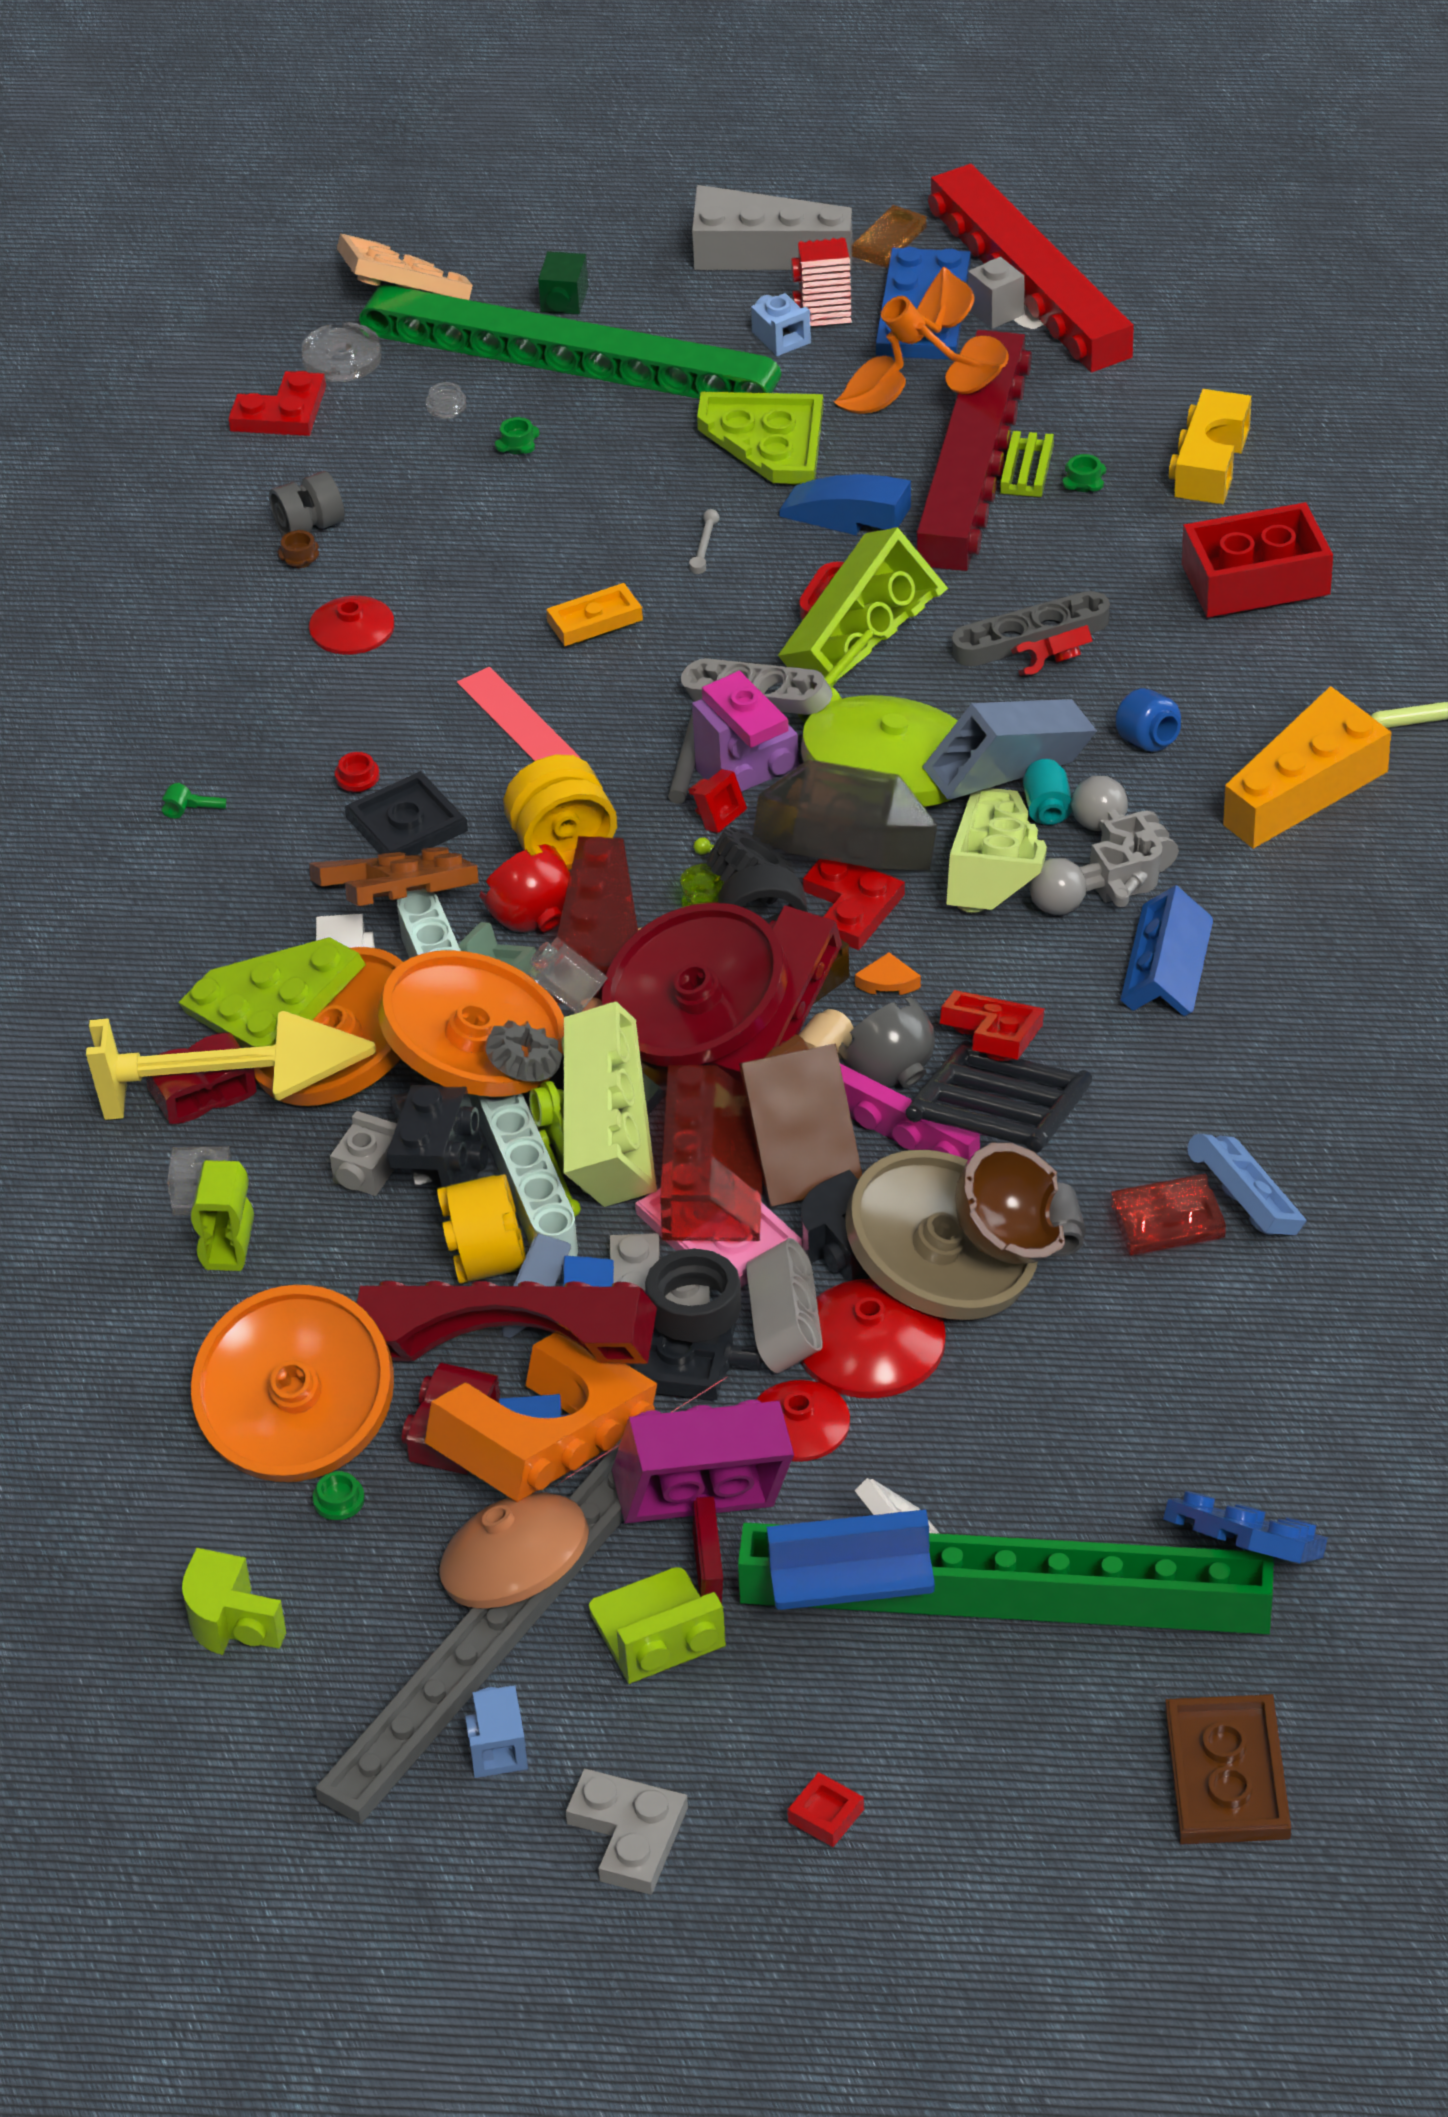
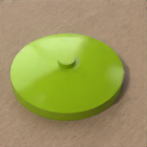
[801,695,958,808]

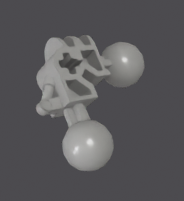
[1028,776,1179,915]

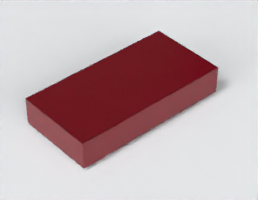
[692,1497,723,1604]

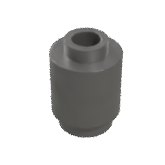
[1050,1182,1086,1257]

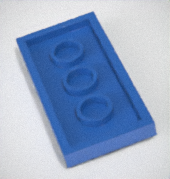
[876,247,971,360]

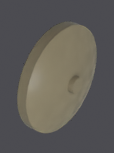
[845,1150,1038,1320]

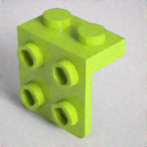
[589,1567,726,1684]

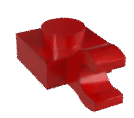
[1011,625,1093,676]

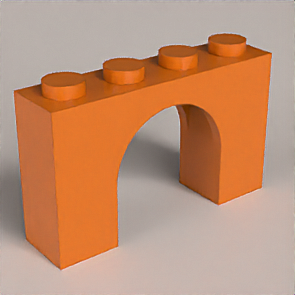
[425,1333,657,1502]

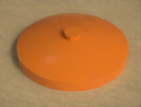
[254,947,403,1106]
[378,950,564,1097]
[191,1285,394,1482]

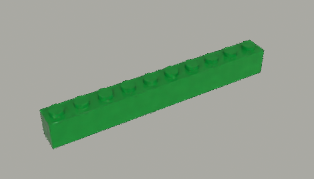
[738,1523,1274,1634]

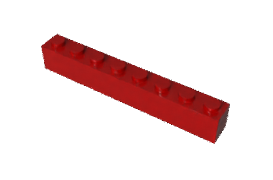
[928,163,1134,373]

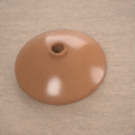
[439,1492,589,1609]

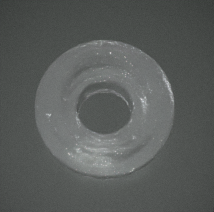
[426,382,467,419]

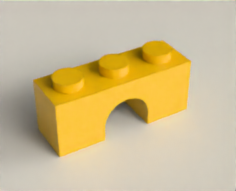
[1169,389,1252,504]

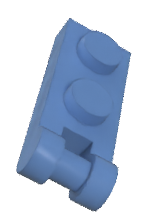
[1188,1134,1307,1235]

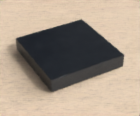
[344,771,468,856]

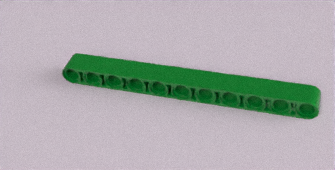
[359,285,782,399]

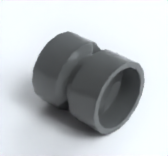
[269,471,345,536]

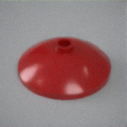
[800,1278,946,1399]

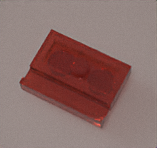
[1111,1173,1226,1256]

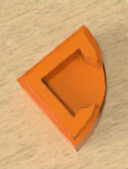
[855,952,921,995]

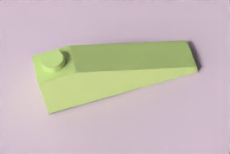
[946,788,1047,912]

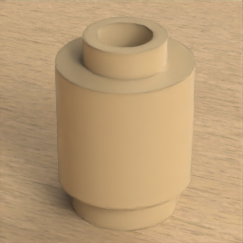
[799,1009,854,1060]

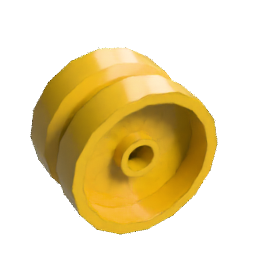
[503,754,617,870]

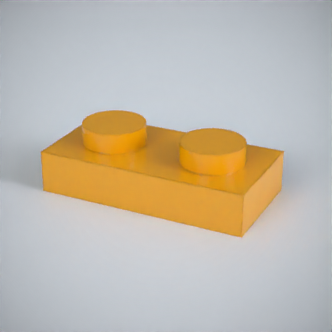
[546,583,643,646]

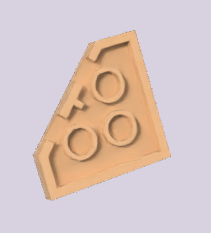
[337,233,473,300]

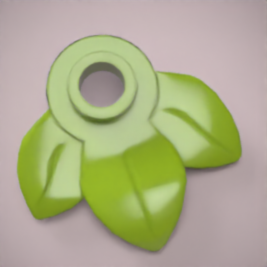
[529,1081,564,1175]

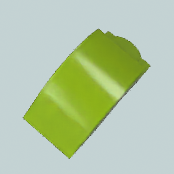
[182,1548,286,1655]

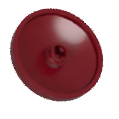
[602,903,788,1067]

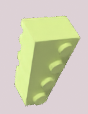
[562,1001,657,1207]

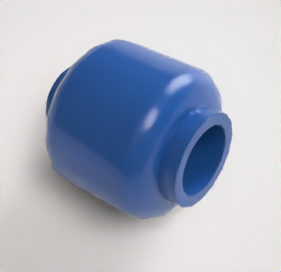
[1116,688,1181,752]

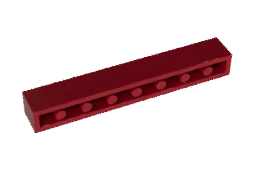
[917,329,1032,571]

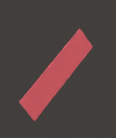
[457,667,580,761]

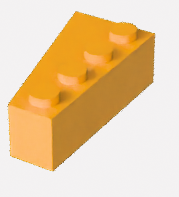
[1223,686,1391,849]

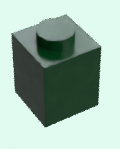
[538,251,589,315]

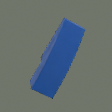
[779,474,911,536]

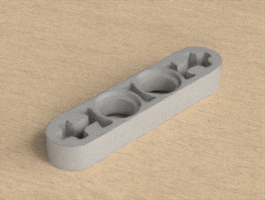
[681,659,832,715]

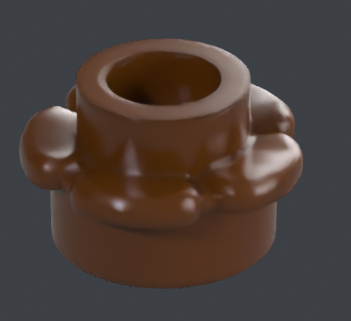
[278,530,319,568]

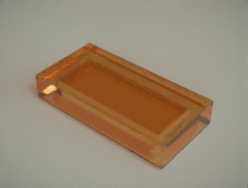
[852,205,926,268]

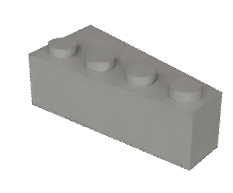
[692,185,853,270]

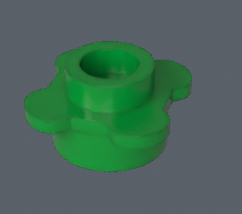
[495,417,540,454]
[1063,454,1106,492]

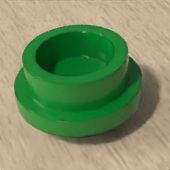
[313,1471,365,1520]

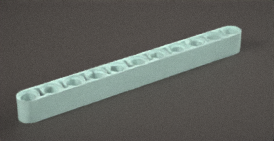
[397,889,578,1256]

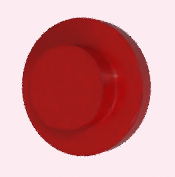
[335,752,380,792]

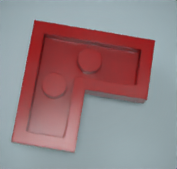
[229,371,326,436]
[803,851,905,950]
[940,990,1045,1061]

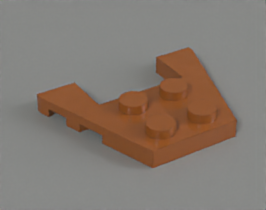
[309,847,479,906]

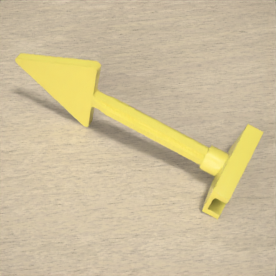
[86,1011,376,1120]

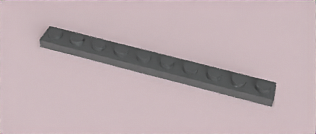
[315,1438,624,1825]

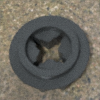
[485,1020,563,1082]

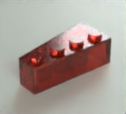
[552,836,638,1004]

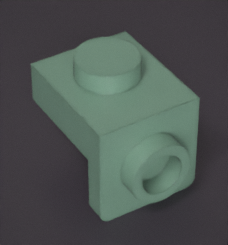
[459,922,540,975]

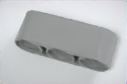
[746,1238,823,1373]

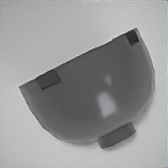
[838,997,935,1088]

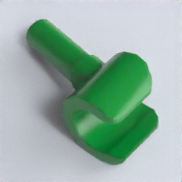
[162,783,227,819]

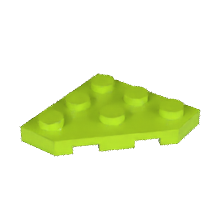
[697,392,823,485]
[178,937,366,1048]

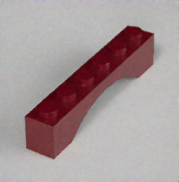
[357,1281,657,1364]

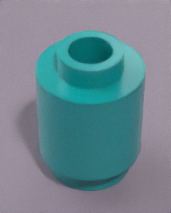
[1023,759,1073,825]

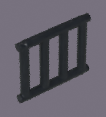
[906,1041,1092,1153]

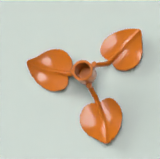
[834,267,1009,414]

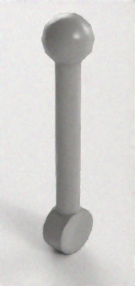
[689,509,719,574]

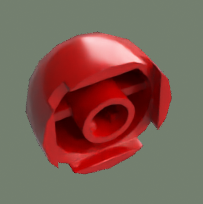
[479,844,574,933]

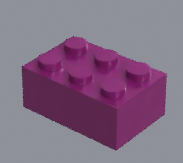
[612,1400,794,1523]

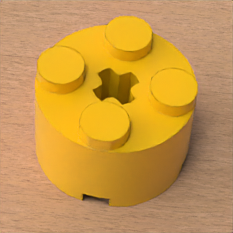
[437,1174,526,1284]

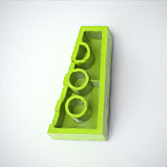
[778,527,948,681]

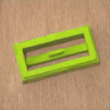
[1001,431,1054,497]

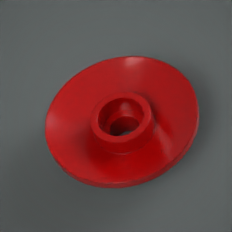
[309,596,395,655]
[756,1380,850,1462]

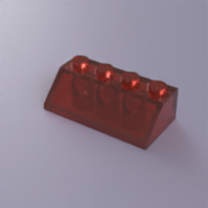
[660,1065,762,1241]

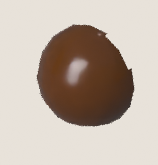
[955,1143,1065,1264]

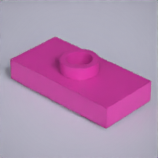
[702,670,789,748]

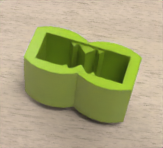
[191,1160,254,1271]

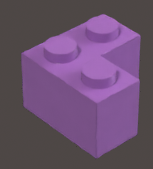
[692,699,799,792]

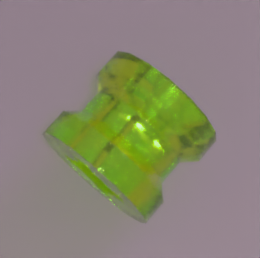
[680,864,724,907]

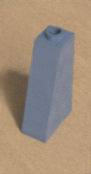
[923,699,1097,799]

